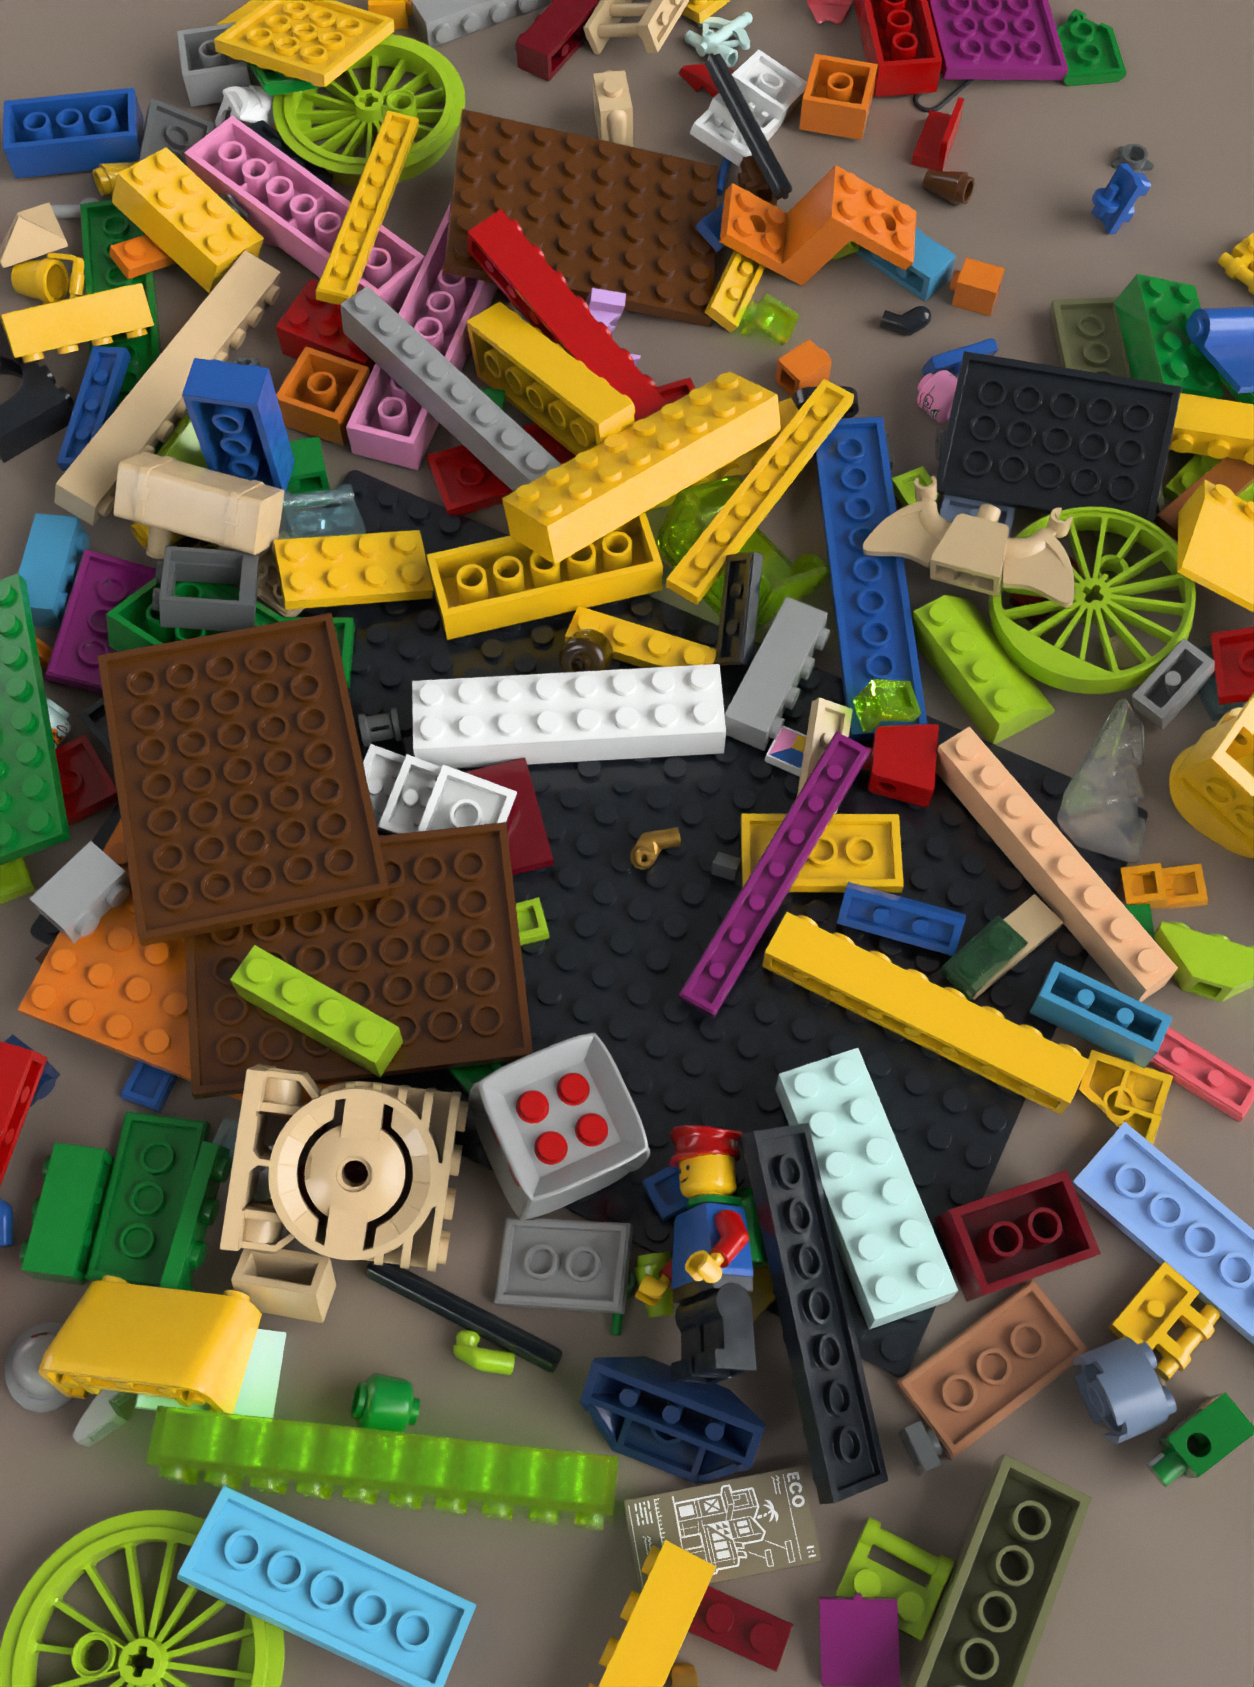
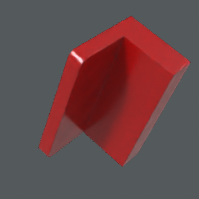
[911,97,965,171]

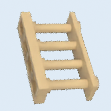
[583,0,689,55]

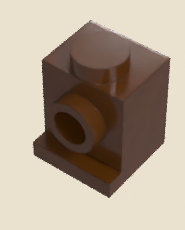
[737,156,777,206]

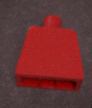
[861,724,939,808]

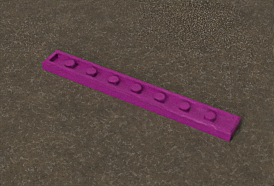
[678,731,871,1018]

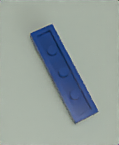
[57,346,131,471]

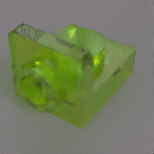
[741,293,800,346]
[853,679,921,732]

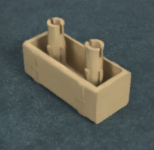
[114,452,284,559]

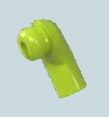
[453,1330,515,1375]

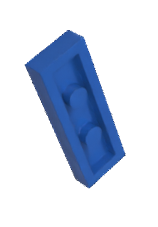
[837,882,966,956]

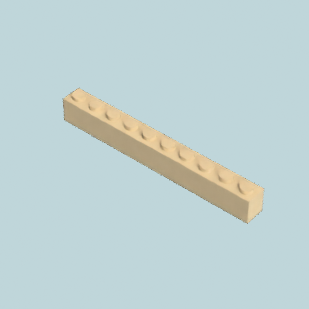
[54,250,281,526]

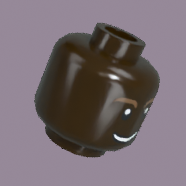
[559,629,613,673]

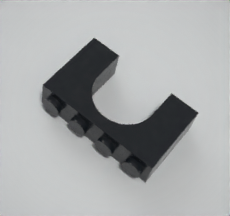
[0,319,74,463]

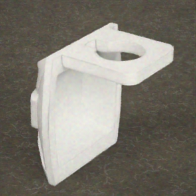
[215,85,275,127]

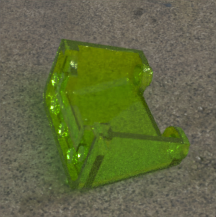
[657,474,830,630]

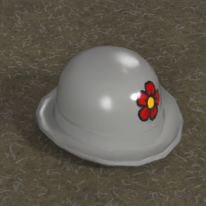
[5,1321,73,1413]

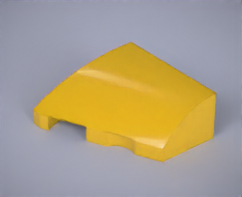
[1079,1049,1173,1145]

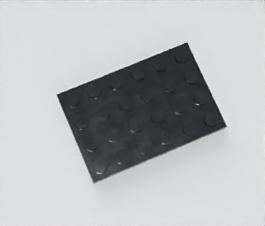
[936,351,1182,523]

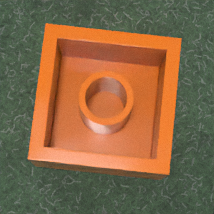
[799,54,878,140]
[276,346,370,446]

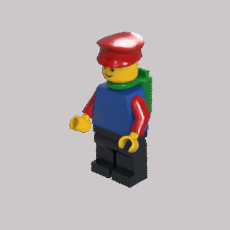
[635,1125,768,1384]

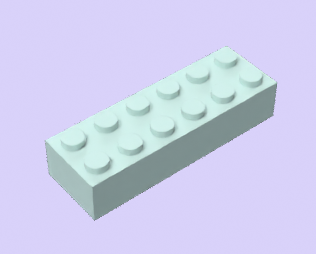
[775,1048,958,1329]

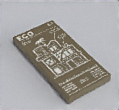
[623,1465,822,1594]

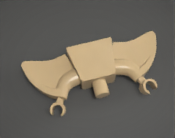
[863,476,1074,607]

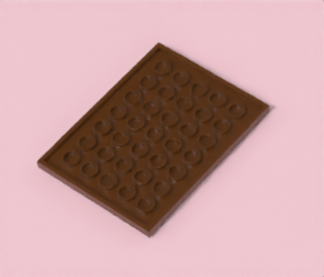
[443,109,718,327]
[97,613,391,946]
[185,822,533,1099]

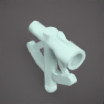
[684,12,753,68]

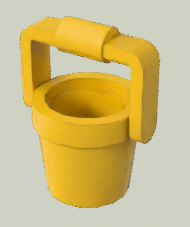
[11,252,85,304]

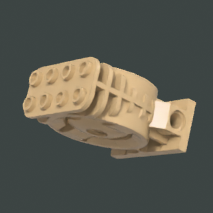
[220,1064,469,1272]

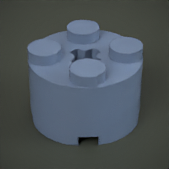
[1073,1336,1177,1445]

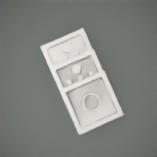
[690,50,807,167]
[363,744,517,835]

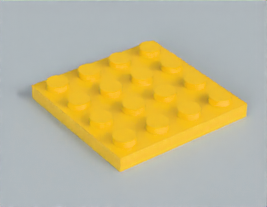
[214,0,394,87]

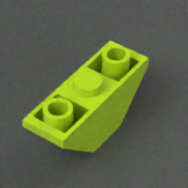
[1154,921,1254,1002]

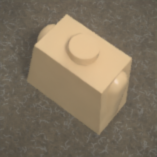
[593,70,634,147]

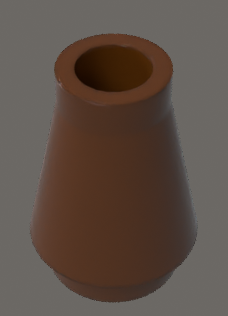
[923,169,974,206]

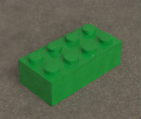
[1114,274,1224,399]

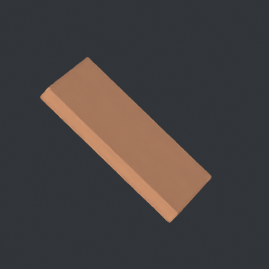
[895,1279,1089,1460]

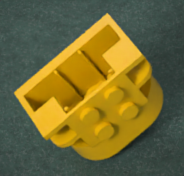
[1169,693,1254,858]

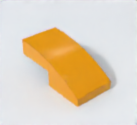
[1120,863,1208,909]

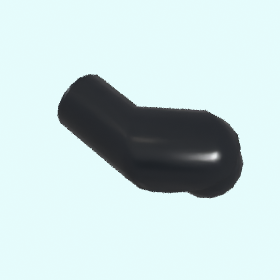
[880,306,931,336]

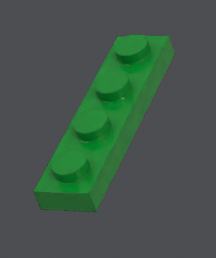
[159,1141,232,1291]

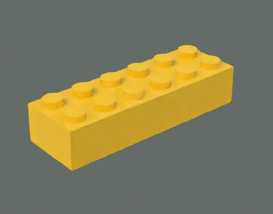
[466,302,635,455]
[427,512,663,640]

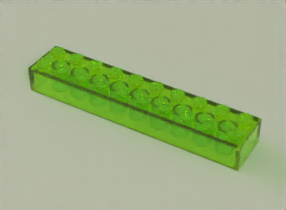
[145,1405,620,1531]

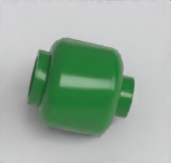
[350,1373,420,1439]

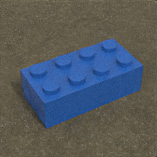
[3,88,144,179]
[182,358,295,496]

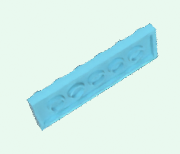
[177,1485,477,1687]

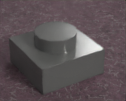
[898,1420,943,1476]

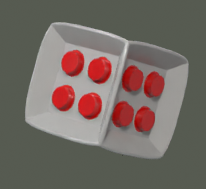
[468,1033,650,1221]

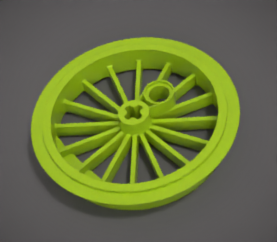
[273,34,465,187]
[0,1510,285,1687]

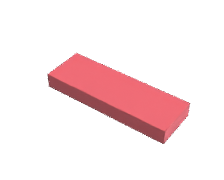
[1148,1027,1254,1122]

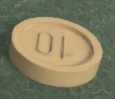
[1102,635,1139,670]

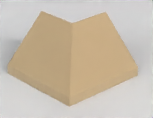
[0,202,68,268]

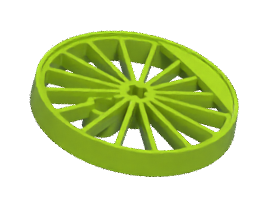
[989,507,1196,694]

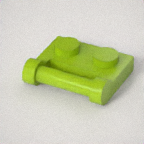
[834,1516,954,1641]

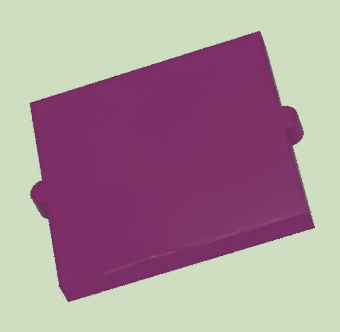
[819,1592,900,1687]

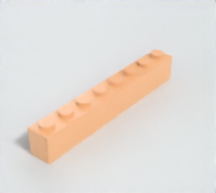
[936,726,1178,1002]

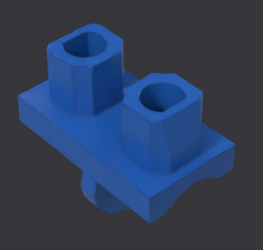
[1091,163,1151,235]

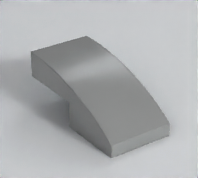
[72,1389,136,1448]

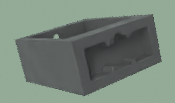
[152,546,258,631]

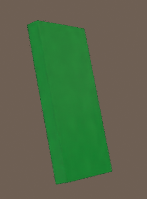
[85,1111,211,1287]

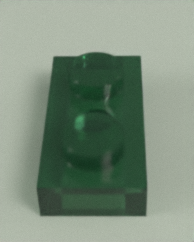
[940,915,1028,1000]

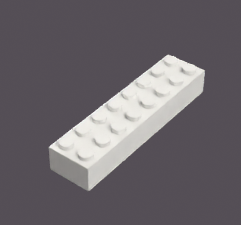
[412,664,726,769]

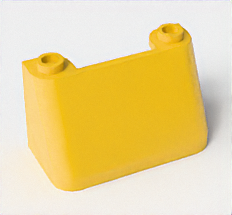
[38,1275,262,1419]

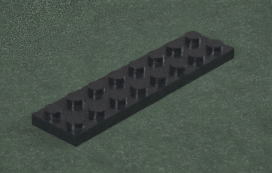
[741,1123,888,1504]

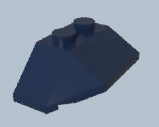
[579,1356,766,1484]

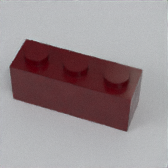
[515,0,599,82]

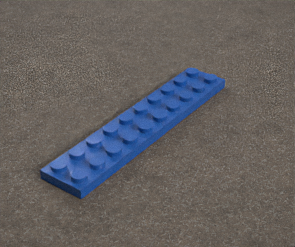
[814,417,927,741]

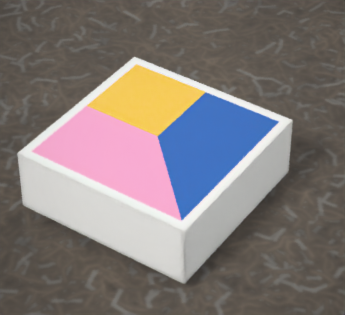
[765,726,807,777]

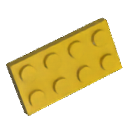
[273,530,433,610]
[741,814,904,893]

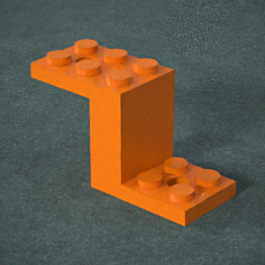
[719,165,916,286]

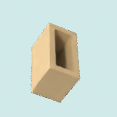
[231,1248,337,1323]

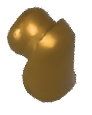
[630,827,681,869]

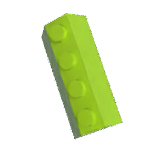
[912,595,1055,745]

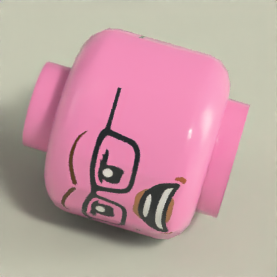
[917,370,958,423]

